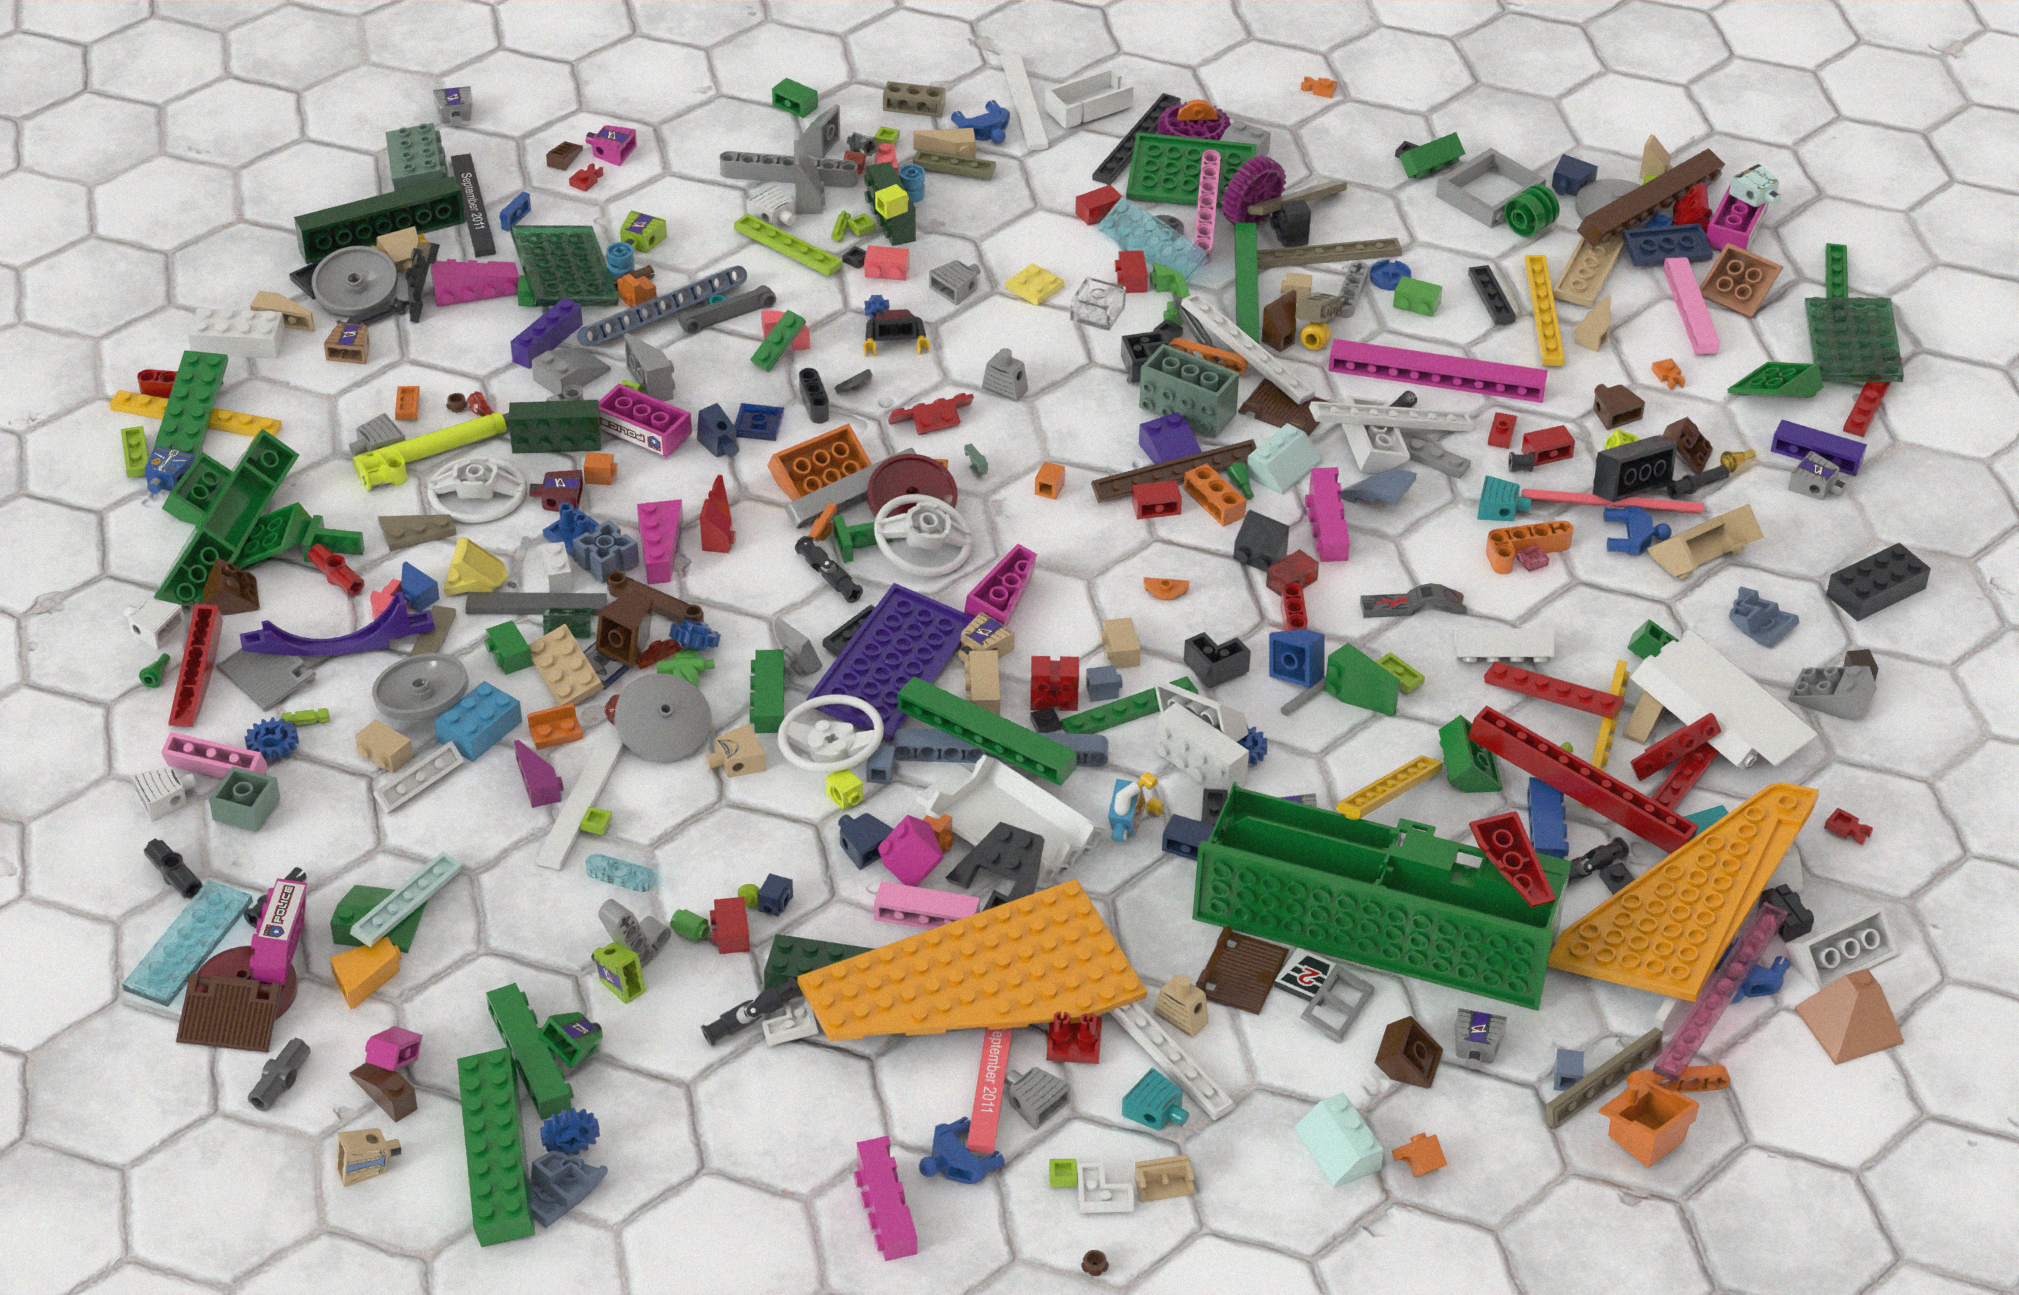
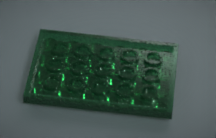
[510,225,619,307]
[1804,297,1904,382]

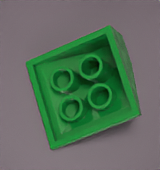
[1727,362,1824,398]
[162,452,231,525]
[233,502,312,568]
[330,885,428,953]

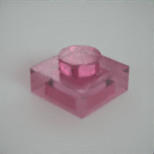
[1517,545,1549,572]

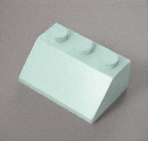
[1247,423,1322,495]
[1295,1092,1384,1188]

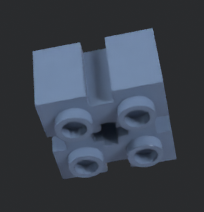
[573,520,639,583]

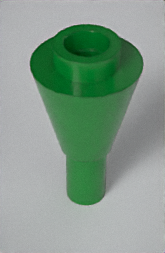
[1226,462,1254,500]
[139,653,170,688]

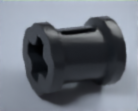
[1508,452,1534,472]

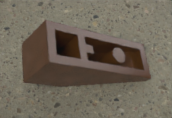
[349,1062,418,1123]

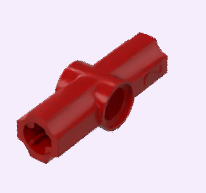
[308,543,365,596]

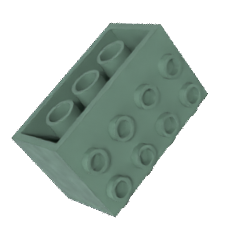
[385,123,449,191]
[1139,344,1239,438]

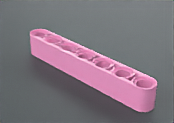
[1193,150,1221,266]
[1664,257,1719,355]

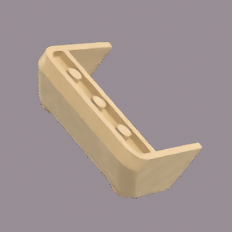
[1647,504,1764,579]

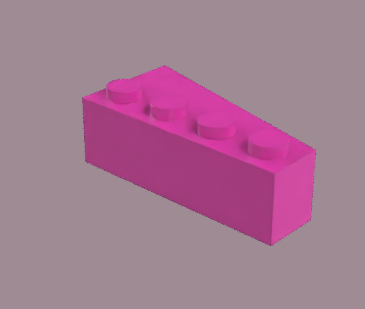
[430,258,519,307]
[1305,467,1350,562]
[637,499,683,584]
[964,544,1037,627]
[853,1136,917,1261]

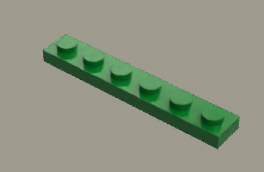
[1061,676,1198,734]

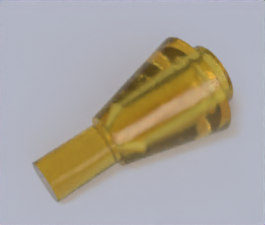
[1720,449,1756,473]

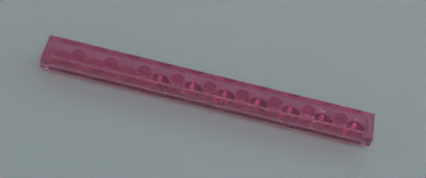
[1653,902,1788,1083]

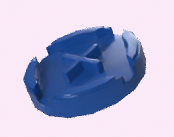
[1369,260,1411,291]

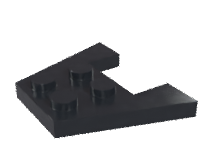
[405,242,440,323]
[945,822,1045,900]

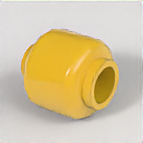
[1301,322,1331,351]

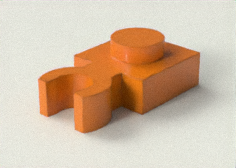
[1301,77,1338,98]
[1651,358,1685,390]

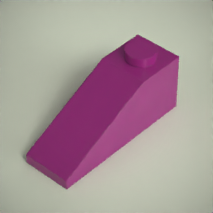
[514,740,564,808]

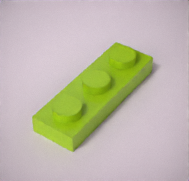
[121,426,148,478]

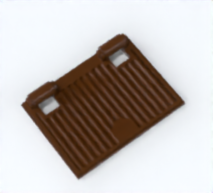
[1238,378,1332,437]
[1196,926,1289,1015]
[176,973,282,1053]

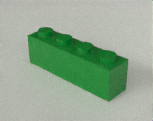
[749,649,785,733]

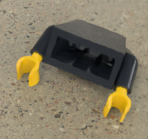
[863,309,930,356]

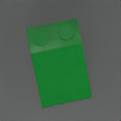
[1325,643,1400,716]

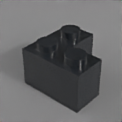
[1270,200,1311,248]
[1121,330,1169,382]
[1184,632,1251,689]

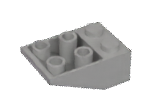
[1788,666,1877,718]

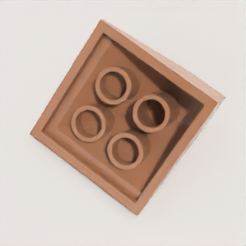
[1699,243,1783,319]
[1795,968,1904,1065]

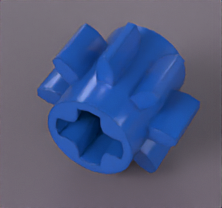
[864,295,890,318]

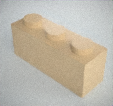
[964,650,1000,716]

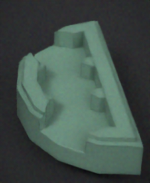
[964,443,988,476]

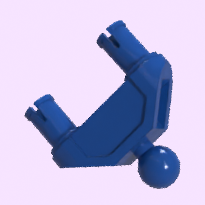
[951,100,1010,144]
[1603,506,1672,556]
[1715,936,1791,1003]
[919,1116,1005,1184]

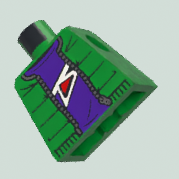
[538,1012,603,1069]

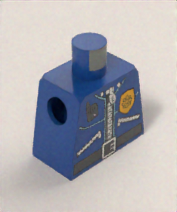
[145,446,196,494]

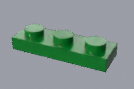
[750,310,806,372]

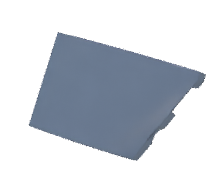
[1341,470,1417,505]
[1729,586,1800,648]
[529,1150,608,1228]

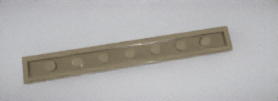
[1257,238,1402,269]

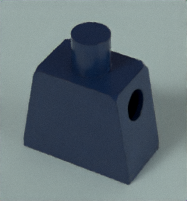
[1552,154,1598,196]
[838,813,894,870]

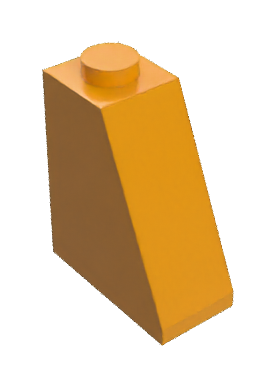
[329,937,402,1010]

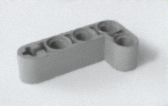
[598,899,671,967]

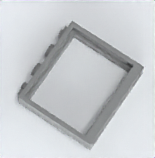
[1436,148,1546,228]

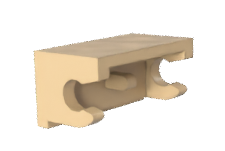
[1134,1154,1194,1202]

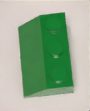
[1438,715,1503,793]

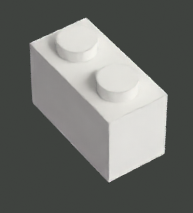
[541,542,573,593]

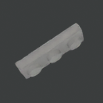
[1405,437,1471,479]

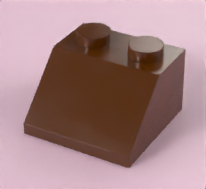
[1374,1016,1443,1089]

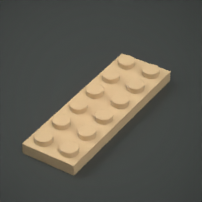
[1552,232,1625,308]

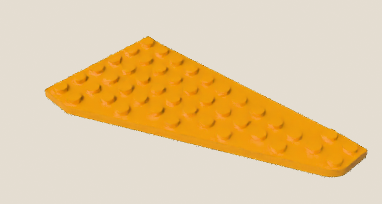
[1548,782,1819,1002]

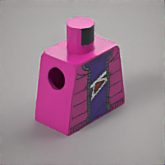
[585,125,637,166]

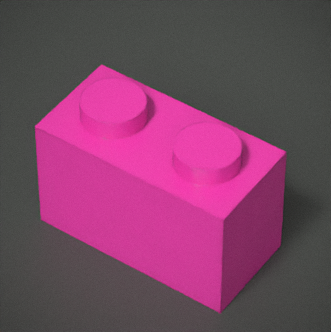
[365,1026,423,1071]

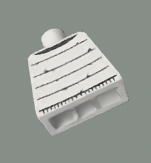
[746,184,796,227]
[132,766,196,822]

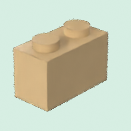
[1100,617,1141,669]
[355,719,413,773]

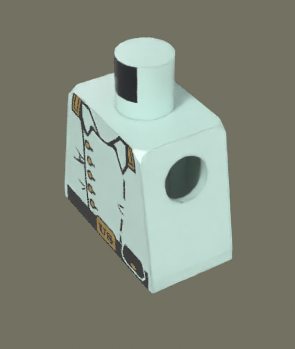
[1729,164,1781,207]

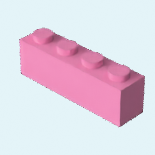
[161,732,268,779]
[874,881,980,930]

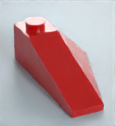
[700,475,736,553]
[1469,811,1556,908]

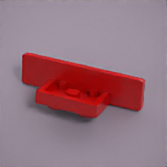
[888,393,974,435]
[1630,713,1721,781]

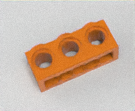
[1184,463,1247,527]

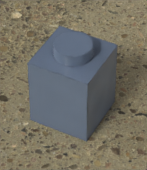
[1086,665,1123,702]
[866,745,895,785]
[1553,1049,1584,1091]

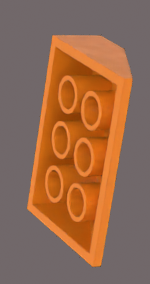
[767,423,872,501]

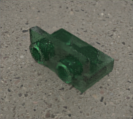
[543,607,593,638]

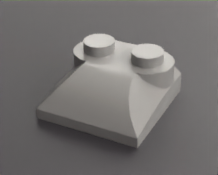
[775,617,823,675]

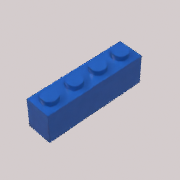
[1527,777,1569,859]

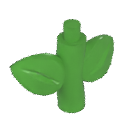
[656,647,715,688]

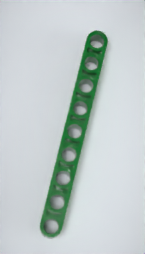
[1235,222,1259,344]

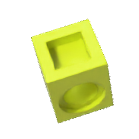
[826,769,863,811]

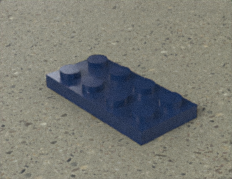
[1622,223,1713,267]

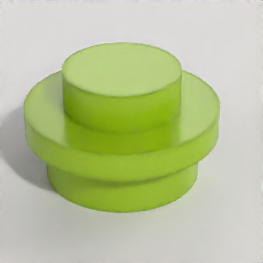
[738,884,760,909]

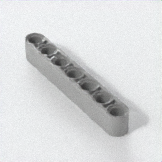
[720,151,858,188]
[785,448,916,529]

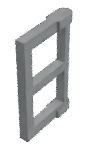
[1300,964,1375,1043]

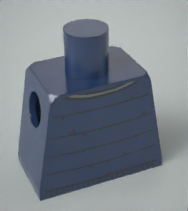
[697,403,739,457]

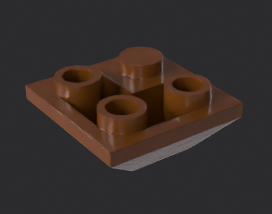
[1261,290,1296,352]
[1662,416,1713,475]
[203,558,260,616]

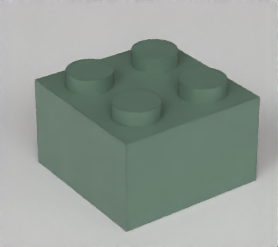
[209,766,280,832]

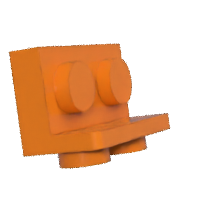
[527,703,583,750]

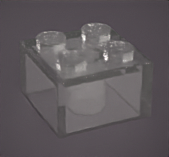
[1070,277,1126,331]

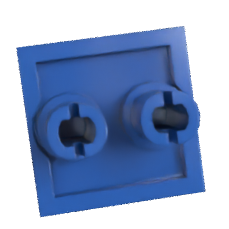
[543,502,601,558]

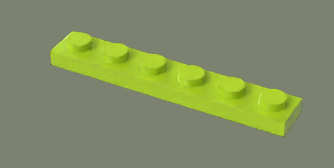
[734,213,843,276]

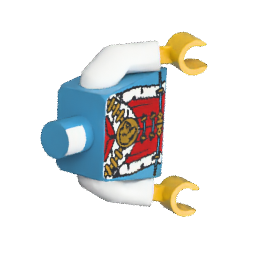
[1108,772,1164,843]

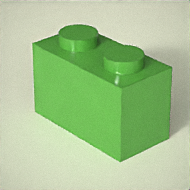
[1393,276,1443,317]

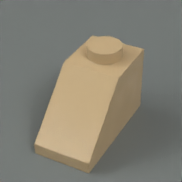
[1639,134,1673,179]

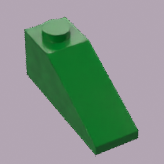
[1627,619,1679,660]

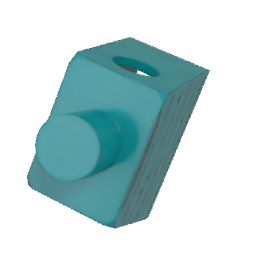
[1477,475,1532,521]
[1122,1068,1189,1131]

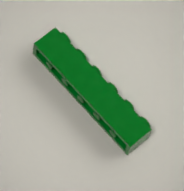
[486,983,574,1120]

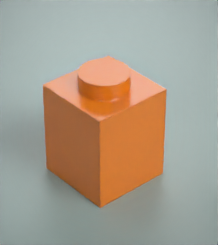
[583,452,618,485]
[1035,461,1065,500]

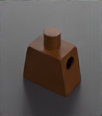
[1593,384,1645,430]

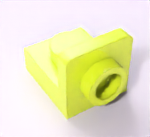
[1605,428,1639,449]

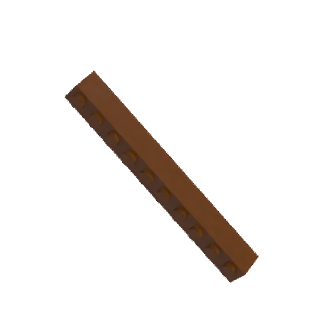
[1577,148,1725,248]

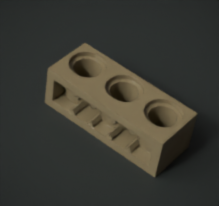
[883,81,946,118]
[1295,292,1342,323]

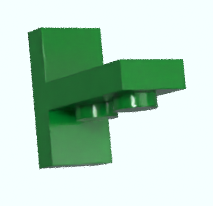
[301,515,365,563]
[833,515,893,563]

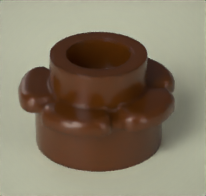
[446,393,468,413]
[1081,1250,1109,1276]

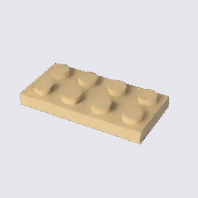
[528,624,605,706]

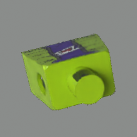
[620,210,667,253]
[591,942,646,1004]

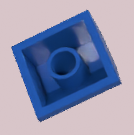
[1269,629,1325,688]

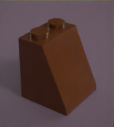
[595,589,654,668]

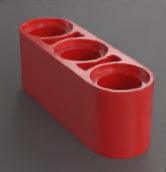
[137,369,178,399]
[1281,582,1308,631]

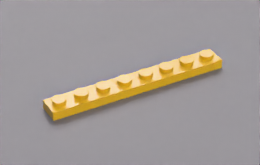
[1524,255,1565,366]
[109,390,282,437]
[1581,660,1630,807]
[1337,755,1443,820]

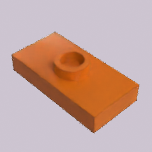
[395,386,420,420]

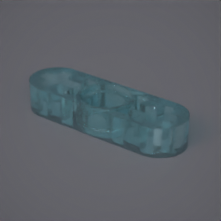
[585,854,654,892]

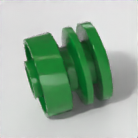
[1504,184,1560,238]

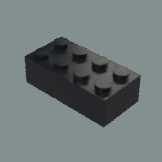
[1592,435,1677,502]
[1826,542,1931,622]

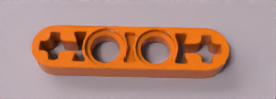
[1169,338,1249,376]
[1626,1065,1730,1093]

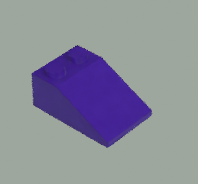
[1139,412,1202,464]

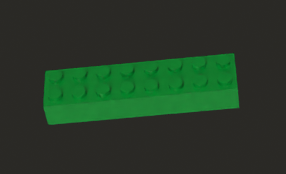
[457,1047,535,1247]

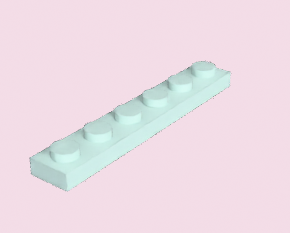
[350,851,463,947]

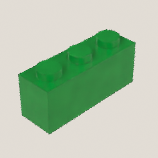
[1399,132,1465,178]

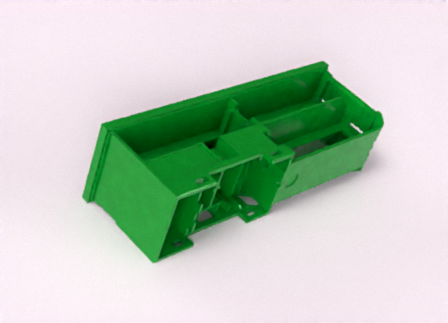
[1192,781,1572,1011]

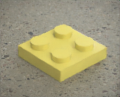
[1005,263,1064,306]

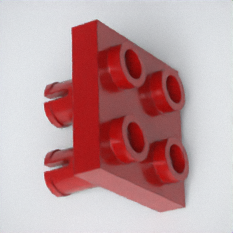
[1673,182,1712,233]
[1046,1012,1102,1064]

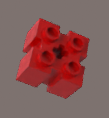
[1030,656,1079,711]

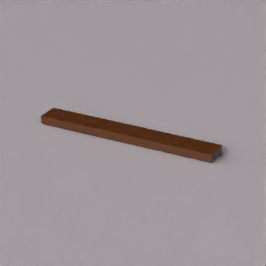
[1091,439,1257,503]

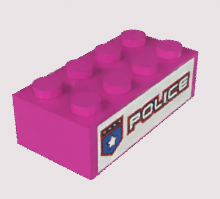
[1706,183,1769,251]
[599,383,692,458]
[249,878,308,985]

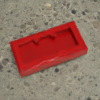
[1487,412,1517,449]

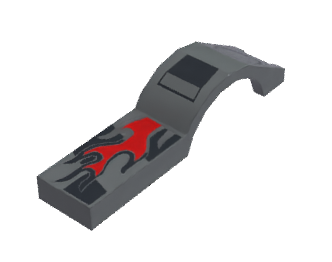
[1360,583,1467,618]

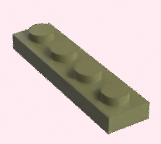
[913,149,996,180]

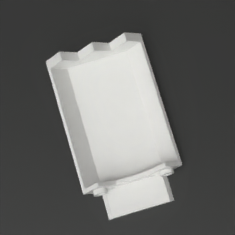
[1630,629,1818,769]
[915,754,1105,889]

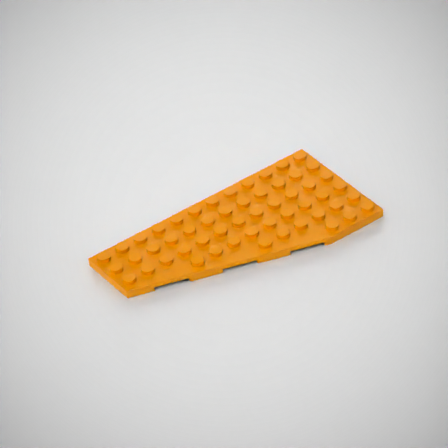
[797,879,1147,1041]

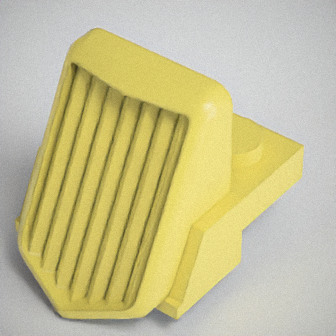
[443,537,508,597]

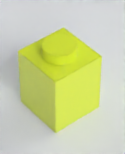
[875,184,909,219]

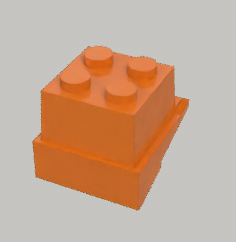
[1599,1078,1700,1168]

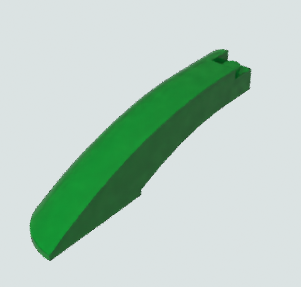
[153,428,300,606]

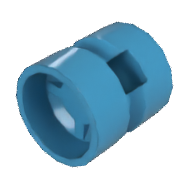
[898,164,925,203]
[606,242,635,280]

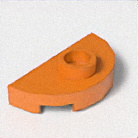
[1177,99,1217,120]
[808,502,837,542]
[1143,577,1190,600]

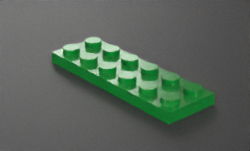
[151,350,229,458]

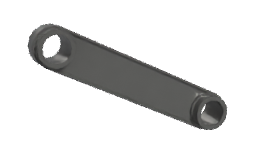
[678,285,777,334]

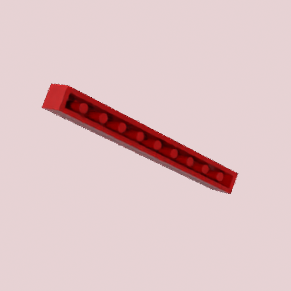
[1468,705,1699,854]

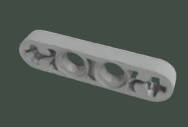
[1338,261,1368,318]

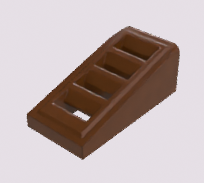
[546,141,583,171]

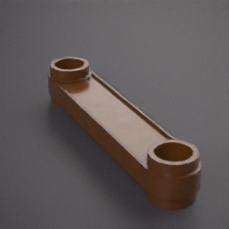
[607,571,704,624]

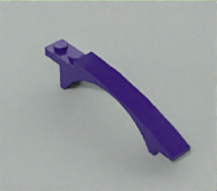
[240,592,435,656]

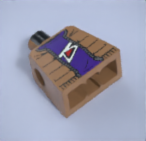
[324,320,370,364]

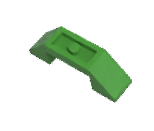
[1150,263,1190,326]

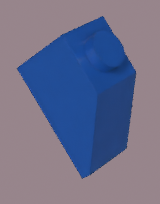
[401,562,440,612]

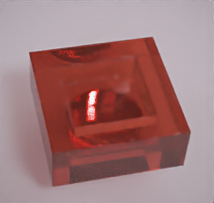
[843,150,867,175]

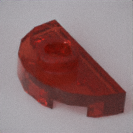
[467,391,494,417]
[637,639,682,669]

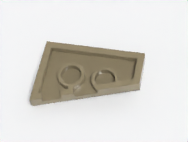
[378,514,457,551]

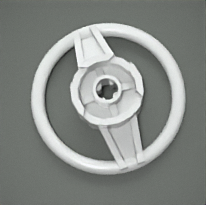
[427,456,527,523]
[874,494,972,576]
[778,694,884,773]

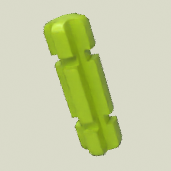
[831,210,851,242]
[281,708,330,726]

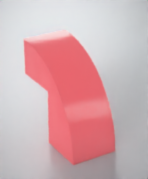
[761,310,810,351]

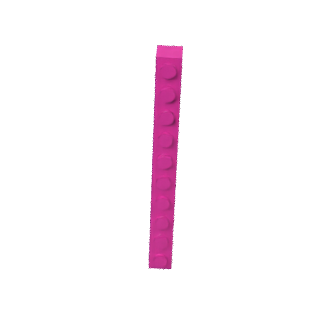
[1328,339,1548,403]

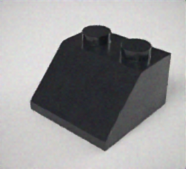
[1233,509,1289,575]

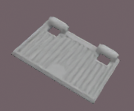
[216,648,317,711]

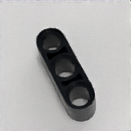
[799,368,829,424]

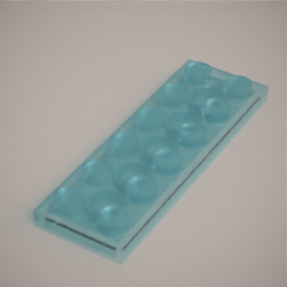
[1097,196,1211,285]
[122,880,253,1007]

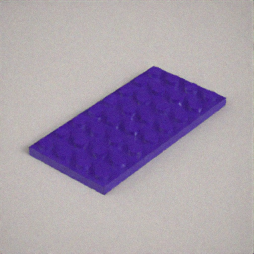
[806,583,975,742]

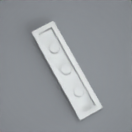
[373,741,464,813]

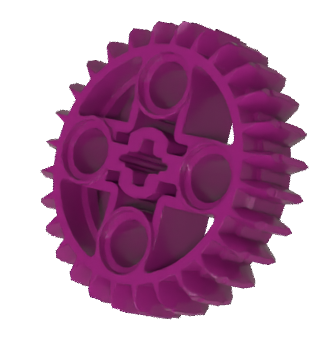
[1158,102,1231,141]
[1221,155,1286,225]

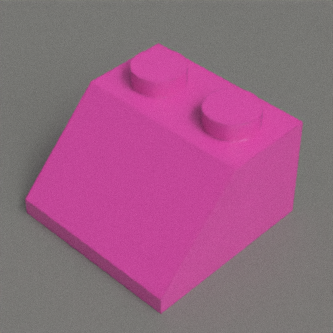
[878,814,944,887]

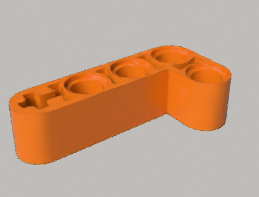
[1485,521,1574,574]

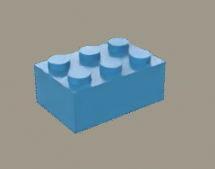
[435,681,522,762]

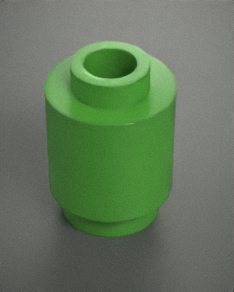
[670,909,710,942]

